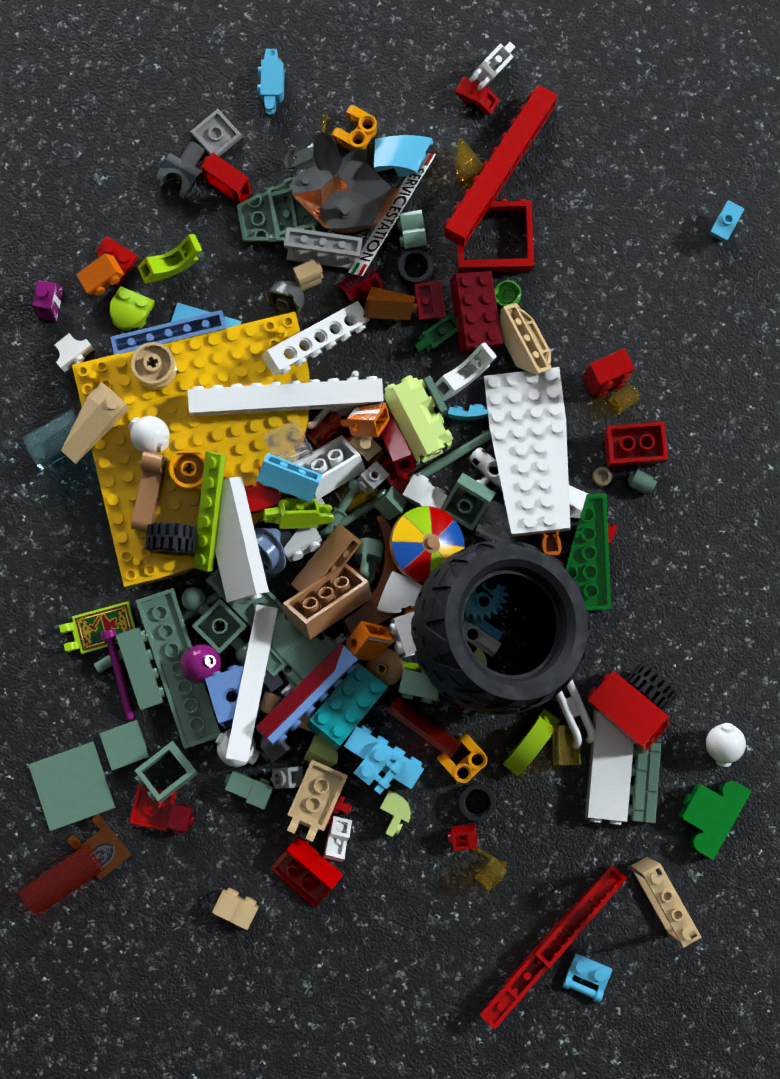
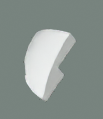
[377,571,422,613]

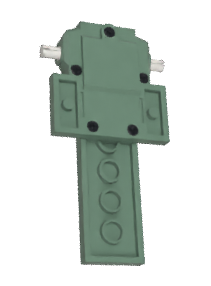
[205,568,347,697]

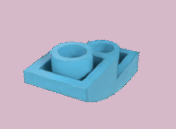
[447,404,488,420]

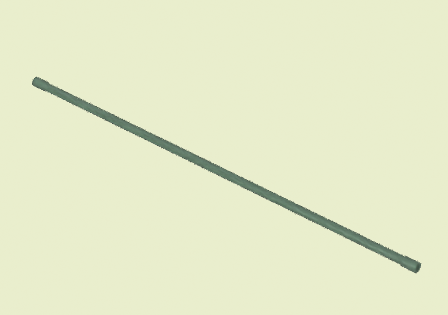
[94,429,491,673]

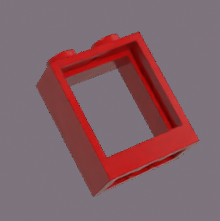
[201,152,252,204]

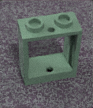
[134,741,198,804]

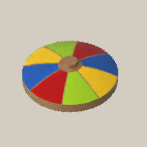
[389,506,465,584]

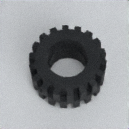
[145,522,197,556]
[625,663,678,712]

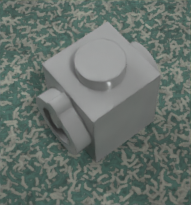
[356,461,389,495]
[270,766,303,789]

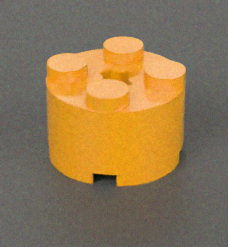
[169,449,205,491]

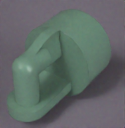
[354,538,384,585]

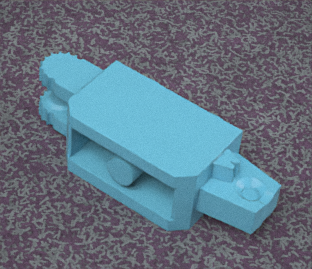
[257,49,285,116]

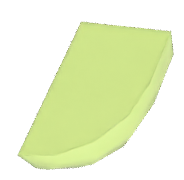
[304,735,338,767]

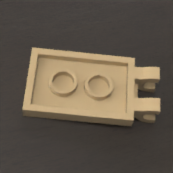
[287,760,348,842]

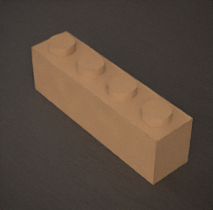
[291,524,362,592]

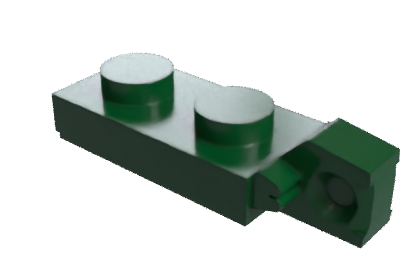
[412,314,458,355]

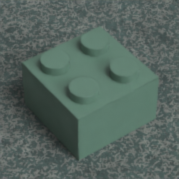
[441,473,495,531]
[398,669,439,704]

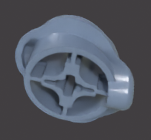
[254,528,286,574]

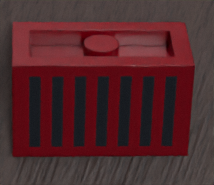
[337,266,384,305]

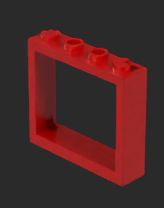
[456,198,534,273]

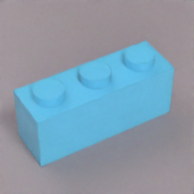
[256,453,322,503]

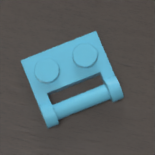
[562,953,613,1003]

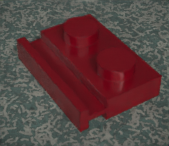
[414,280,446,322]

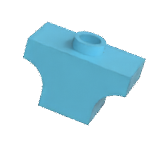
[709,200,744,243]

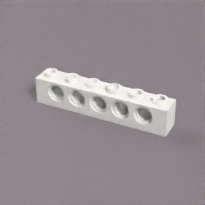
[262,301,370,376]

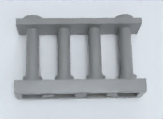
[284,227,363,269]

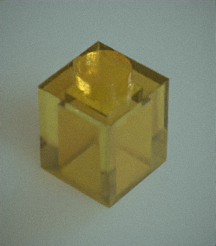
[609,383,641,415]
[475,857,507,891]

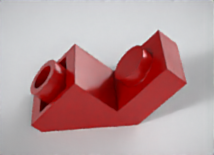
[455,77,499,115]

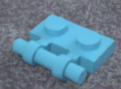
[354,741,405,794]

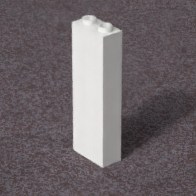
[201,477,269,604]
[585,709,634,825]

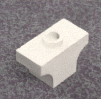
[55,333,95,372]

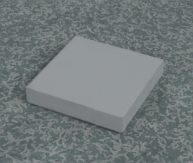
[190,109,243,157]

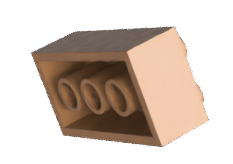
[283,563,372,640]

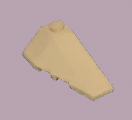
[61,382,130,464]

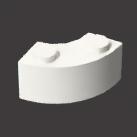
[403,474,448,509]

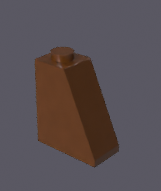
[363,287,418,320]

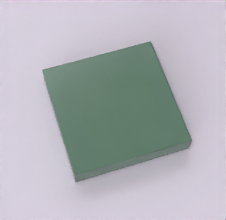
[424,376,448,419]
[99,720,150,770]

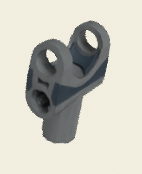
[155,142,205,200]

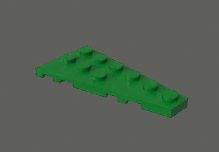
[565,493,611,610]

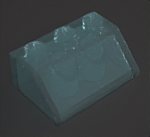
[23,409,77,470]

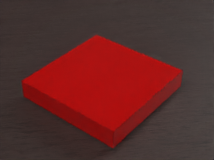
[129,785,177,832]

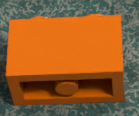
[76,253,124,296]

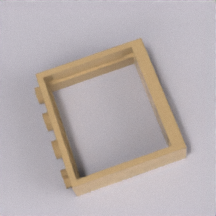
[630,857,702,947]

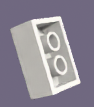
[294,435,365,500]

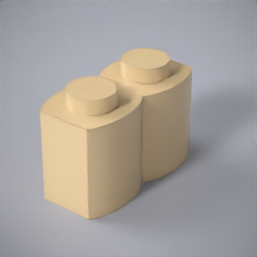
[293,259,324,292]
[212,888,259,930]

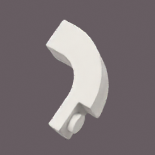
[435,342,497,401]

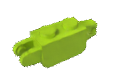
[263,498,334,529]

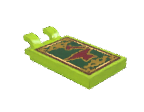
[59,601,136,654]

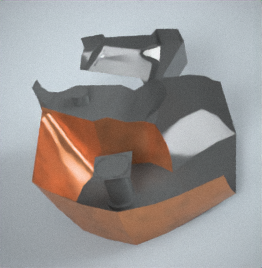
[284,132,401,234]

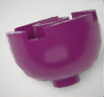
[181,644,221,684]

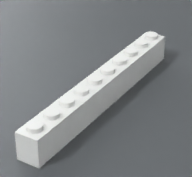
[188,376,384,417]

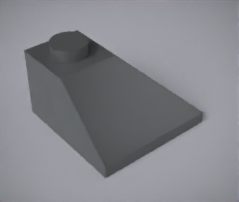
[260,736,292,762]

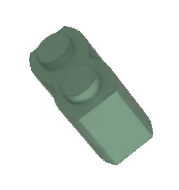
[396,210,427,251]

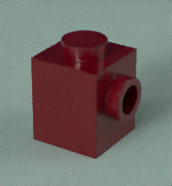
[167,803,195,834]

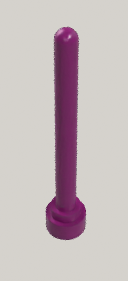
[100,629,134,721]

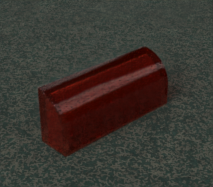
[387,696,461,758]
[17,844,105,915]

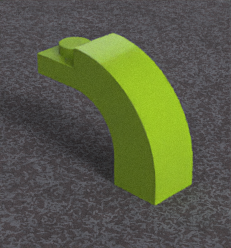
[138,234,202,283]
[503,708,560,776]

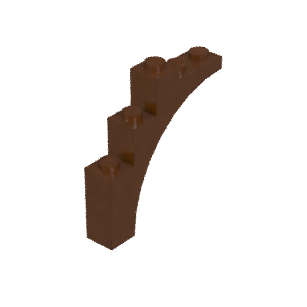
[342,515,400,636]

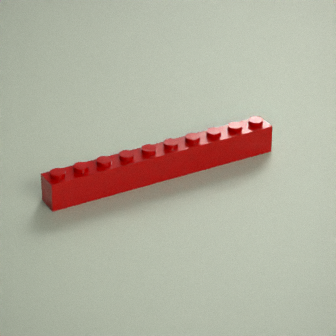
[443,85,558,247]

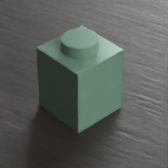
[373,486,407,521]
[224,771,256,799]
[246,777,274,810]

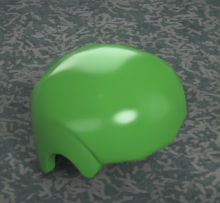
[494,280,521,308]

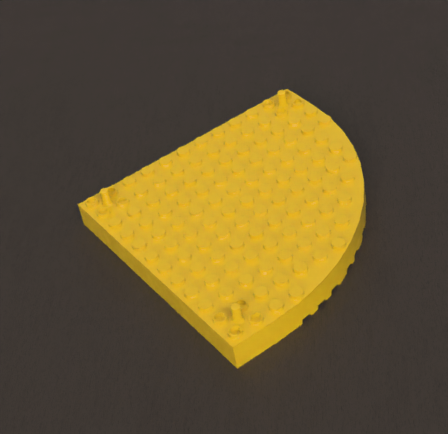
[72,312,310,589]

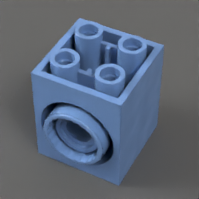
[205,665,262,729]

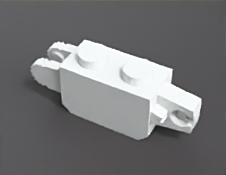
[469,42,515,91]

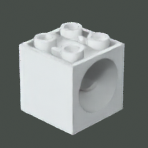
[387,612,417,659]

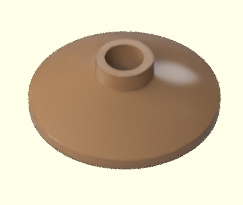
[366,648,404,686]

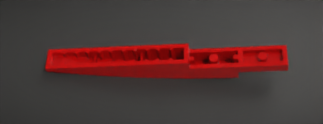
[479,865,627,1030]

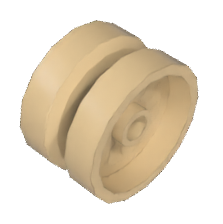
[131,342,177,390]

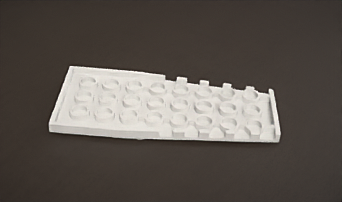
[484,367,570,537]

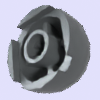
[266,280,305,315]

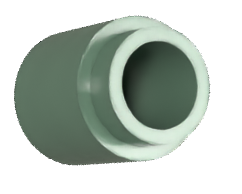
[627,469,657,495]

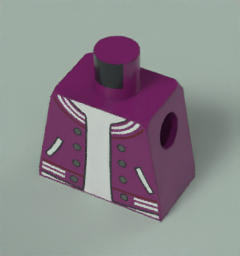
[32,280,64,322]

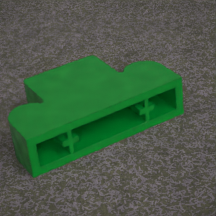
[679,780,752,860]

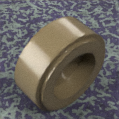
[592,467,612,487]

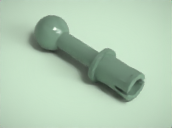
[326,478,362,529]

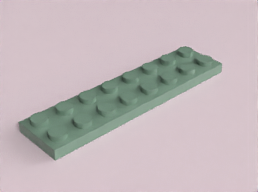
[136,588,221,749]

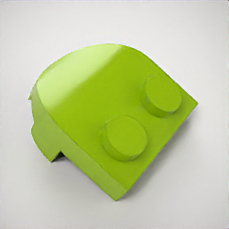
[110,286,155,331]

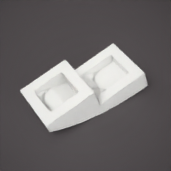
[323,816,352,862]

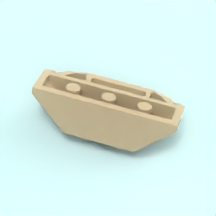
[500,303,551,375]

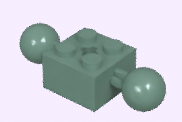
[181,587,249,666]

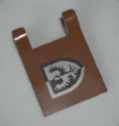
[67,814,132,880]

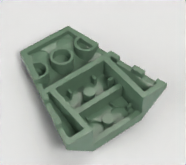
[237,169,320,242]

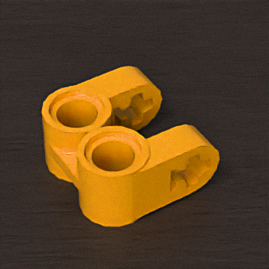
[331,105,377,151]
[437,732,487,783]

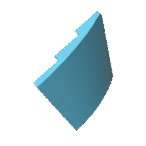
[374,135,433,178]

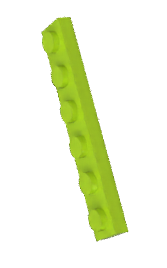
[193,451,226,572]

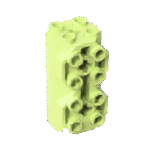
[383,375,453,464]

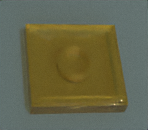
[553,725,581,765]

